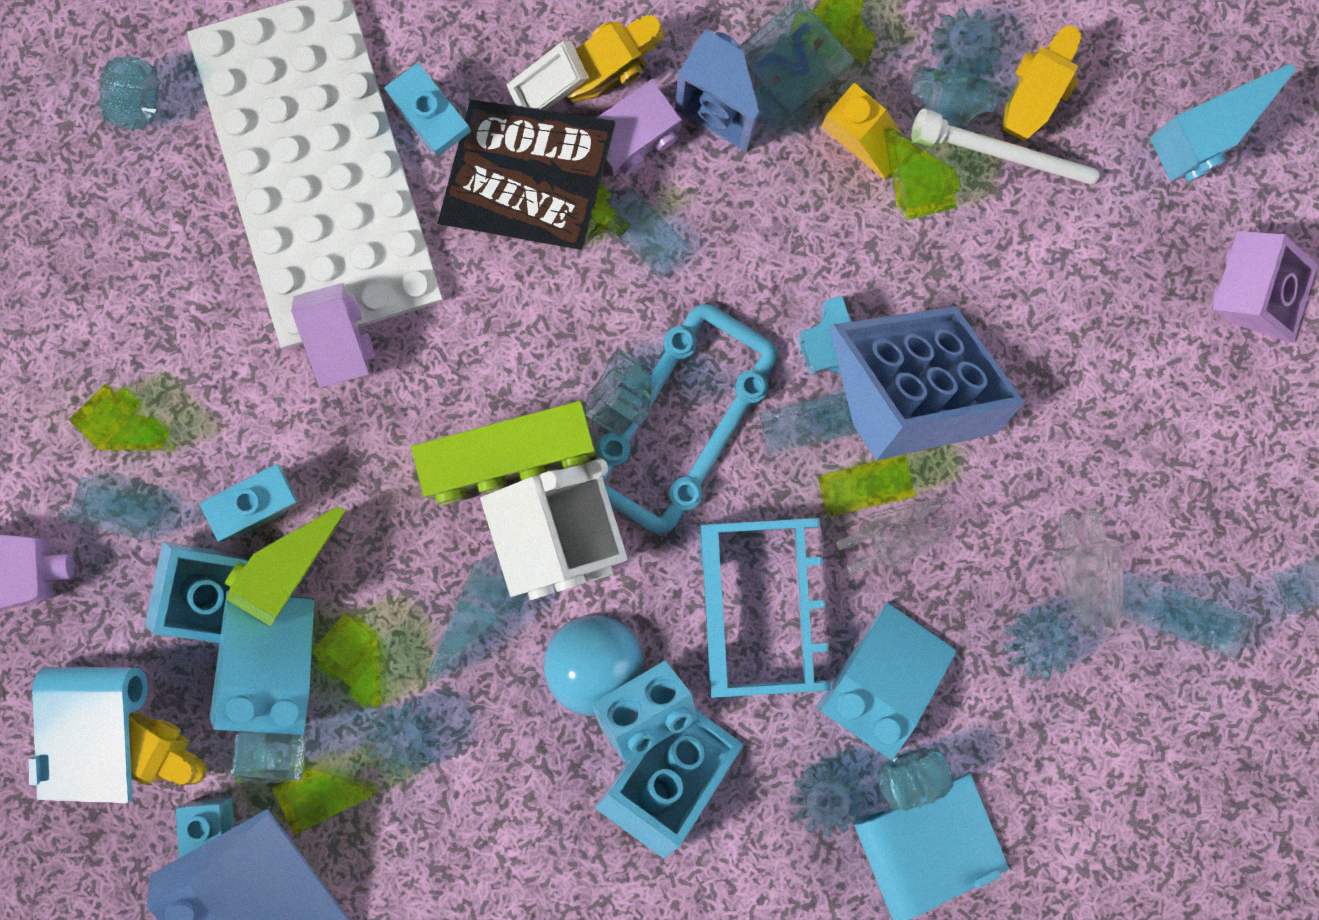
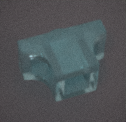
[910,64,999,130]
[586,348,652,437]

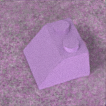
[1212,231,1318,343]

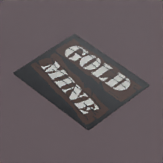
[437,100,616,250]

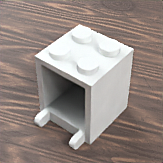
[480,459,628,600]

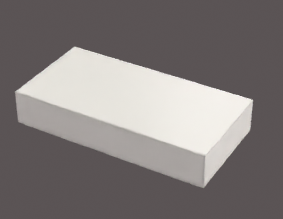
[506,41,589,111]

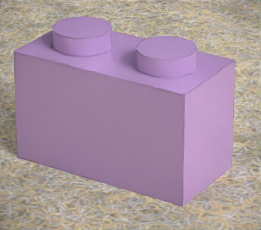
[597,79,682,177]
[291,283,375,388]

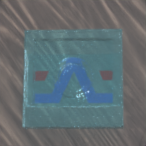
[738,0,855,117]

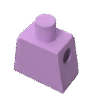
[0,534,75,611]

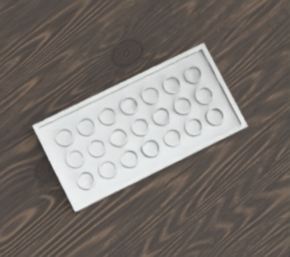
[187,0,444,350]

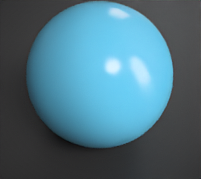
[544,615,644,716]

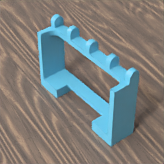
[699,518,831,698]

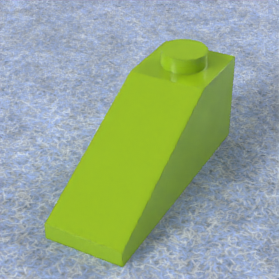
[225,506,346,627]

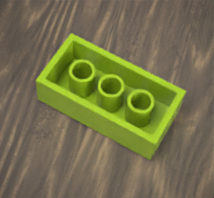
[410,400,597,506]

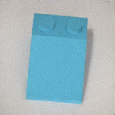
[1150,63,1296,183]
[145,541,295,643]
[210,590,314,735]
[815,602,957,761]
[595,710,744,859]

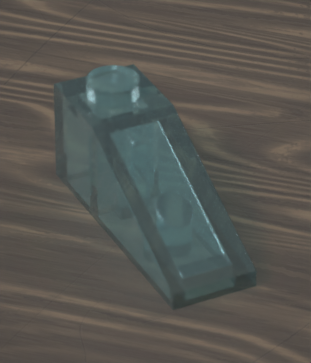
[759,392,859,454]
[425,559,528,683]
[1107,572,1254,662]

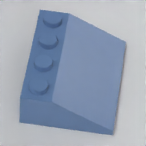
[830,306,1025,460]
[147,809,350,920]

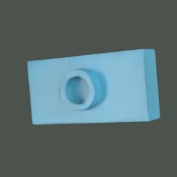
[384,62,471,157]
[797,295,851,376]
[199,464,299,542]

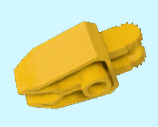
[567,14,665,103]
[1002,25,1082,142]
[128,712,208,786]

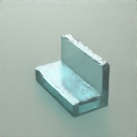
[57,476,166,540]

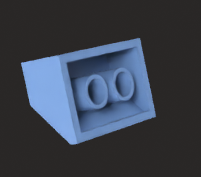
[675,29,759,152]

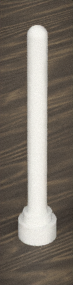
[911,109,1100,184]

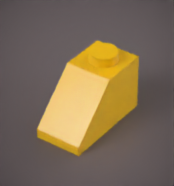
[821,83,912,180]

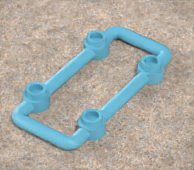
[597,304,777,534]

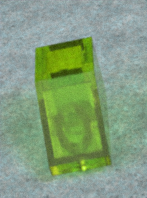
[68,383,177,453]
[311,611,388,709]

